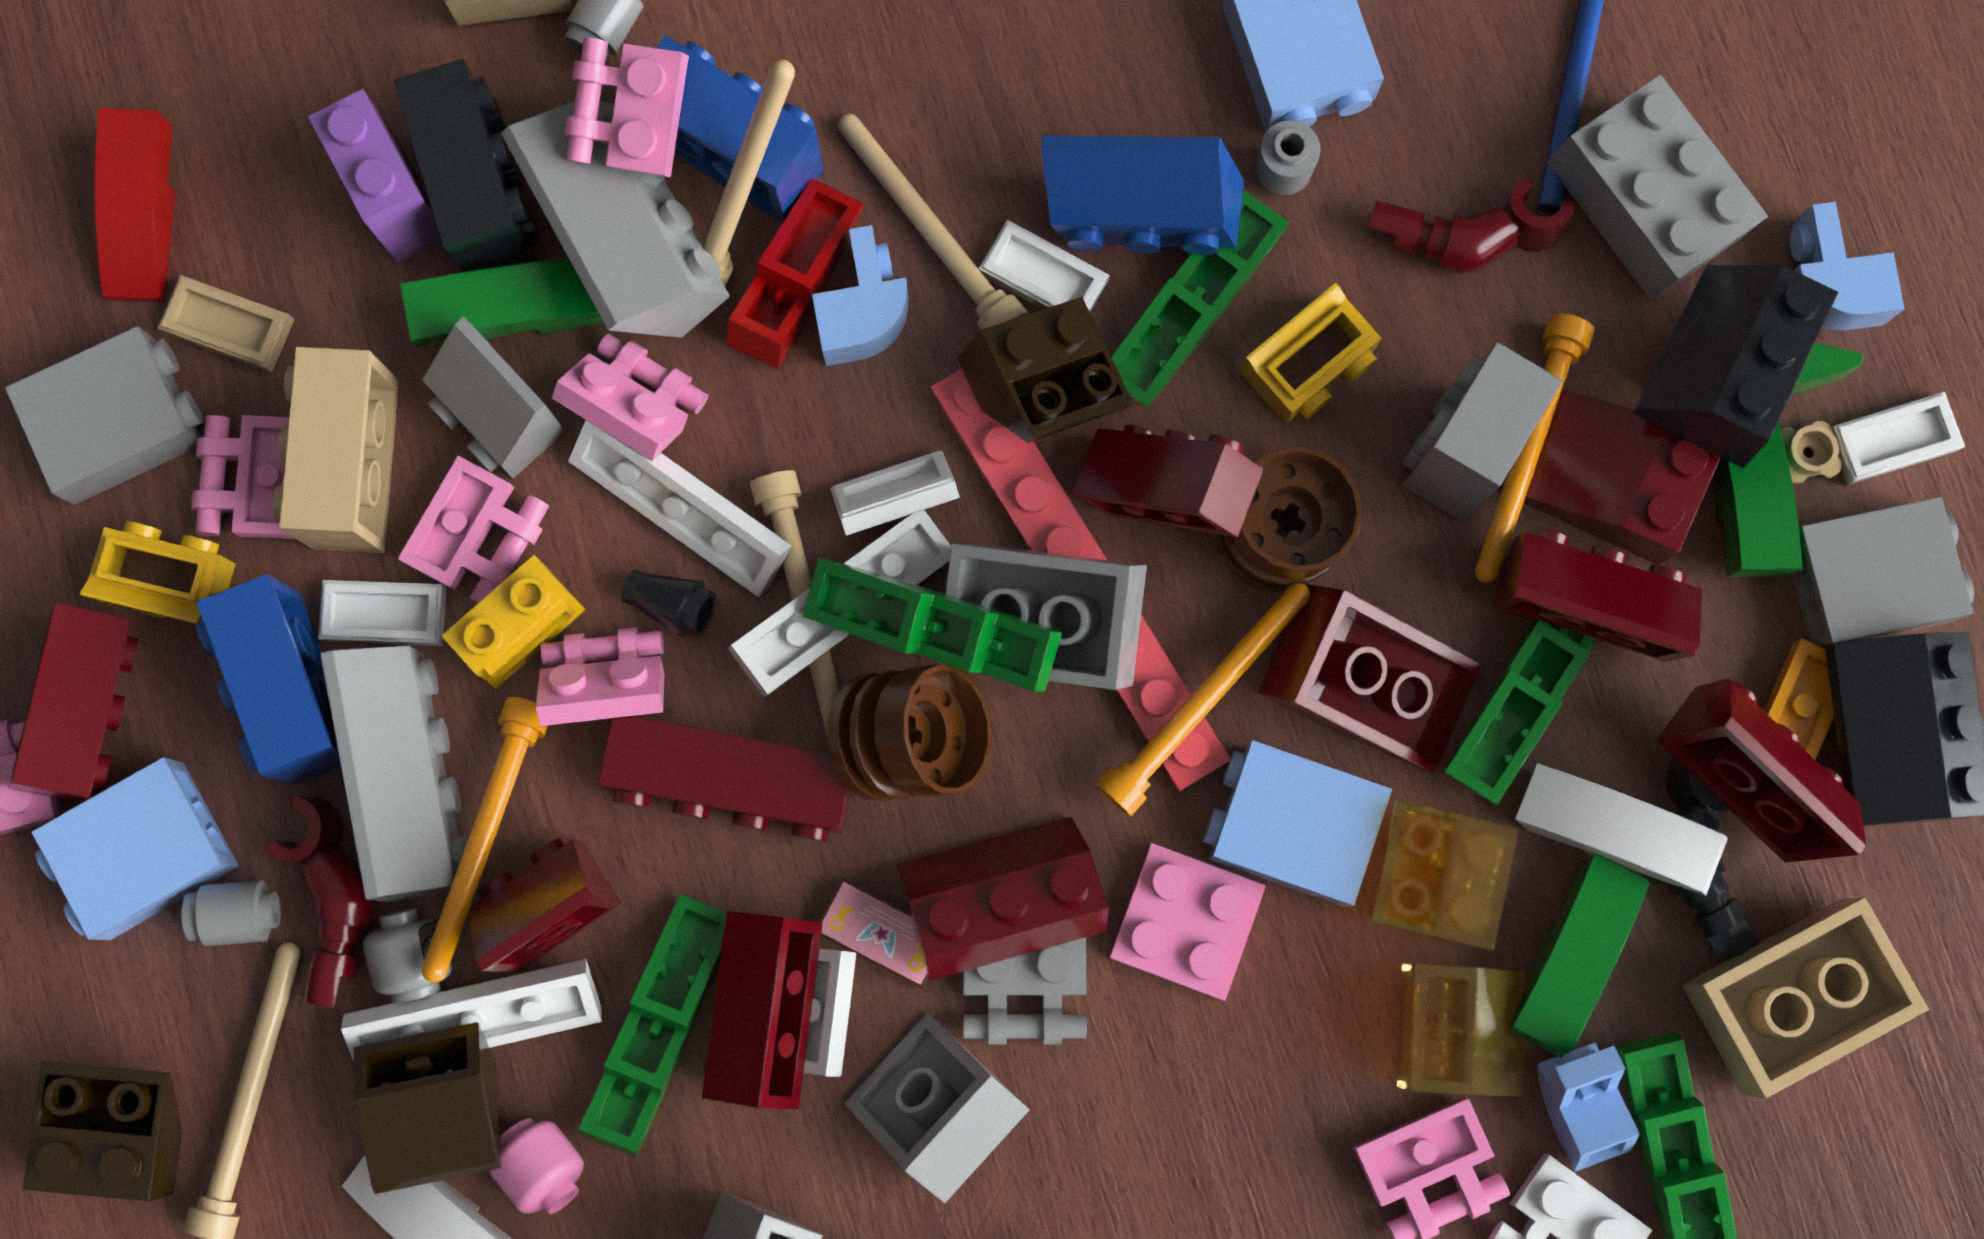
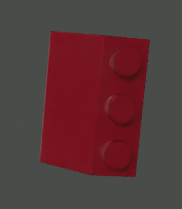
[1492,527,1702,662]
[1656,678,1866,863]
[897,816,1109,981]

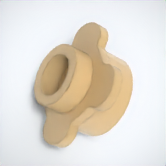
[1781,421,1842,485]

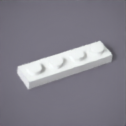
[568,420,792,597]
[728,510,951,698]
[341,959,602,1062]

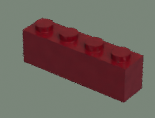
[598,716,852,842]

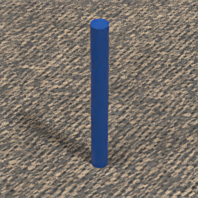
[1537,0,1604,213]

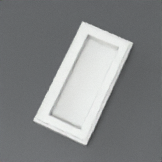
[979,220,1109,312]
[1832,392,1965,485]
[830,451,960,536]
[318,580,447,646]

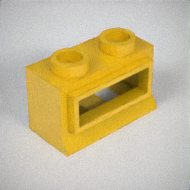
[1240,283,1382,424]
[80,521,236,625]
[442,555,586,689]

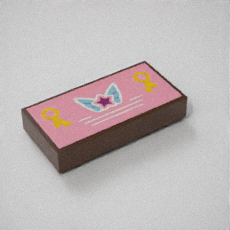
[819,878,928,989]

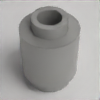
[563,0,644,58]
[1255,120,1321,195]
[182,880,281,946]

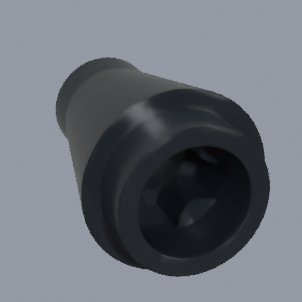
[621,569,716,637]

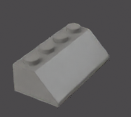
[501,100,730,338]
[320,646,468,903]

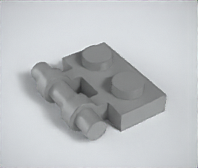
[964,937,1087,1045]

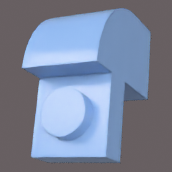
[1790,202,1905,330]
[812,225,909,366]
[1537,1043,1640,1172]

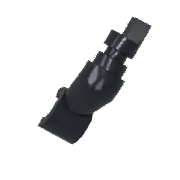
[1666,759,1759,962]

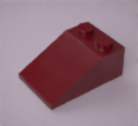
[1496,389,1721,565]
[1258,584,1481,774]
[469,838,622,972]

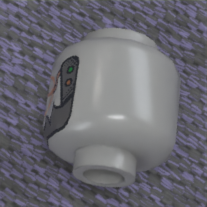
[363,908,452,1003]

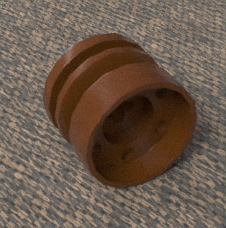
[1217,446,1363,592]
[827,664,992,801]

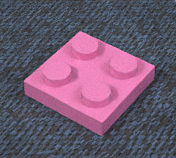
[1109,843,1266,1001]

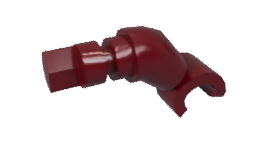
[1368,177,1575,273]
[265,796,374,1008]

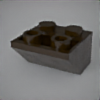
[957,297,1133,443]
[354,1022,501,1194]
[23,1061,182,1201]

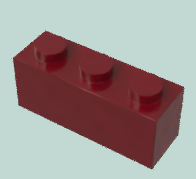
[1072,424,1264,537]
[8,603,139,803]
[702,911,823,1110]

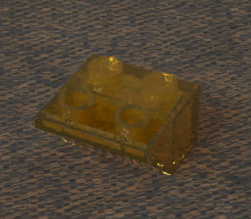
[1370,800,1519,951]
[1397,964,1527,1096]

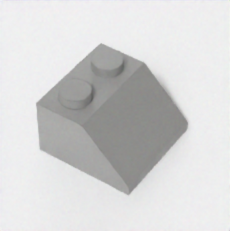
[423,317,566,478]
[844,1012,1029,1203]

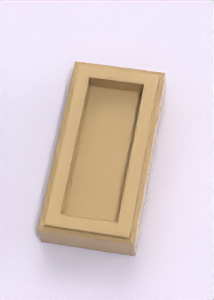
[157,275,294,373]

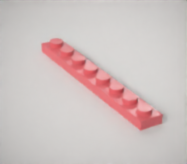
[930,368,1231,793]

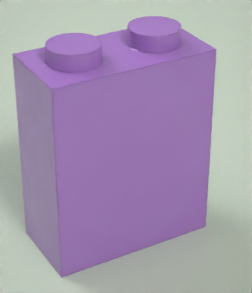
[308,89,441,264]

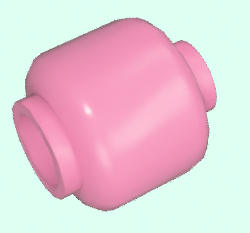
[489,1118,584,1214]

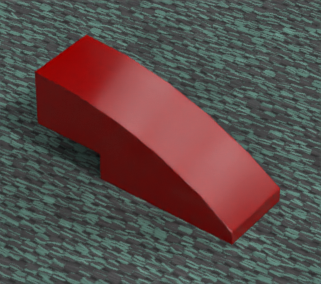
[94,108,176,303]
[726,178,864,370]

